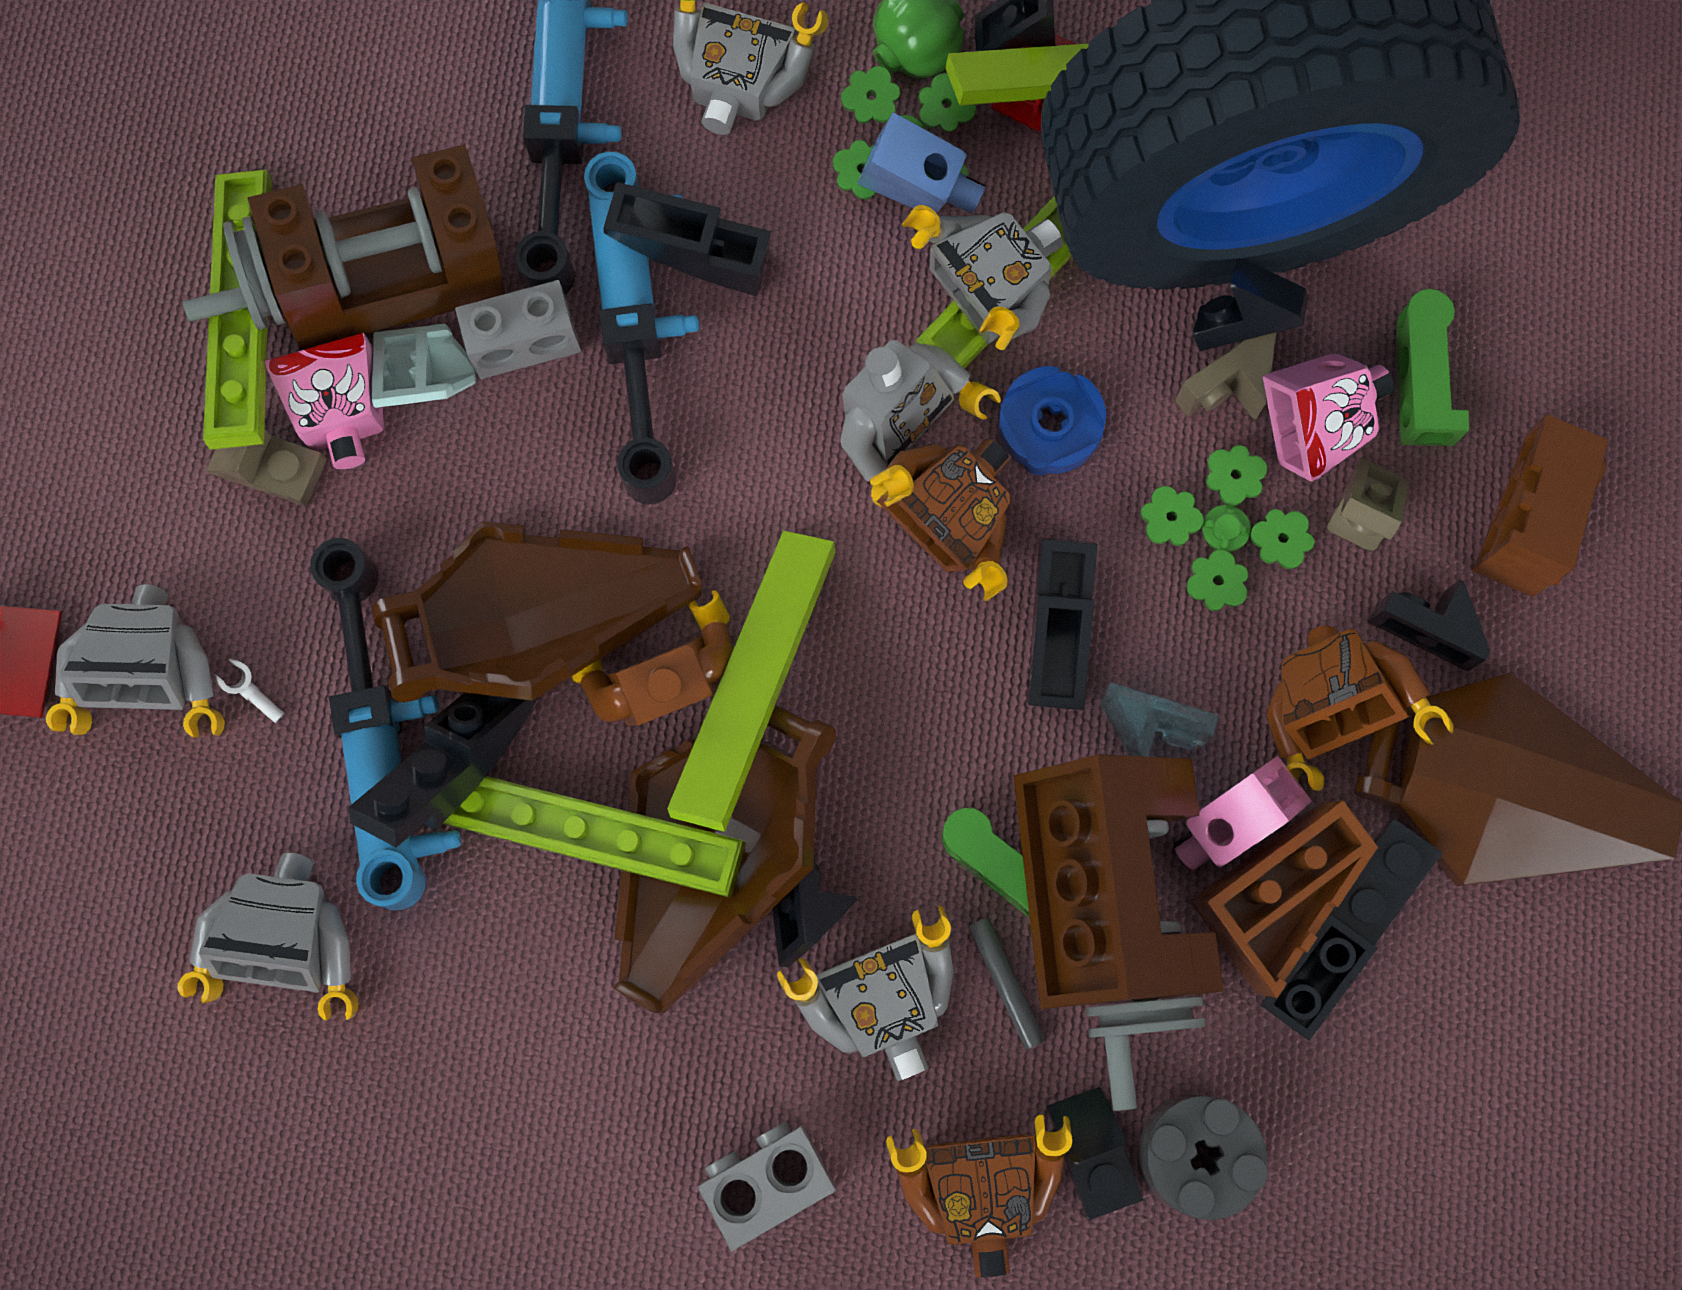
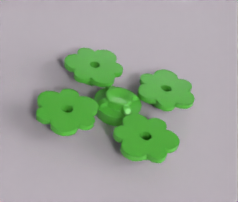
[833,66,976,200]
[1140,445,1314,611]

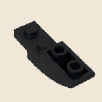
[349,692,539,848]
[1260,818,1443,1041]

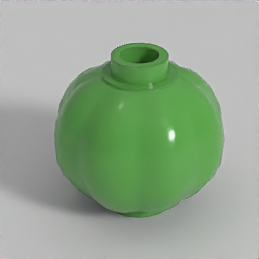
[873,0,964,79]

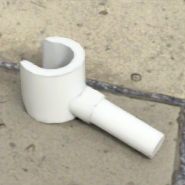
[214,659,285,723]

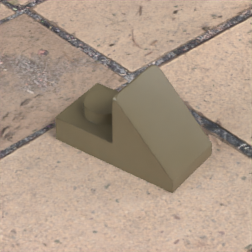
[1175,333,1276,419]
[206,429,327,507]
[1327,457,1409,551]

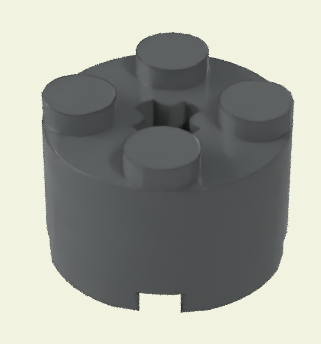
[1137,1095,1268,1220]

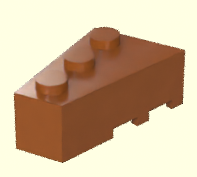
[1472,414,1608,597]
[1190,800,1378,998]

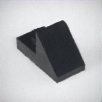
[974,0,1056,51]
[1192,258,1309,351]
[1368,579,1490,672]
[772,856,857,968]
[1045,1087,1143,1220]

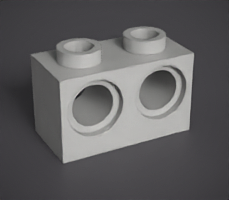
[455,280,581,379]
[698,1121,836,1252]

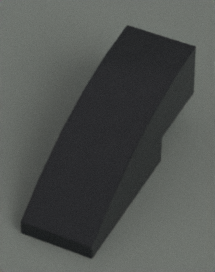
[603,182,771,296]
[1028,537,1098,710]

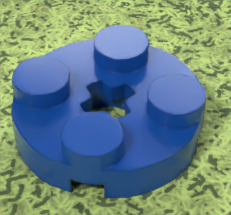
[998,366,1106,476]

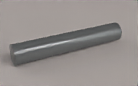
[969,917,1046,1050]

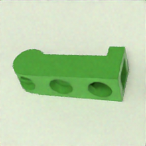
[1396,289,1469,446]
[941,808,1030,919]

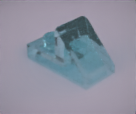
[1100,683,1219,757]

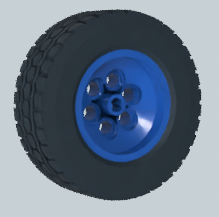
[1041,0,1520,289]

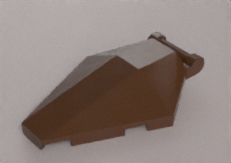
[372,521,702,703]
[1354,673,1682,886]
[614,704,836,1013]

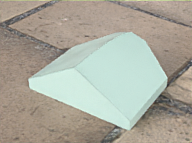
[372,324,476,408]

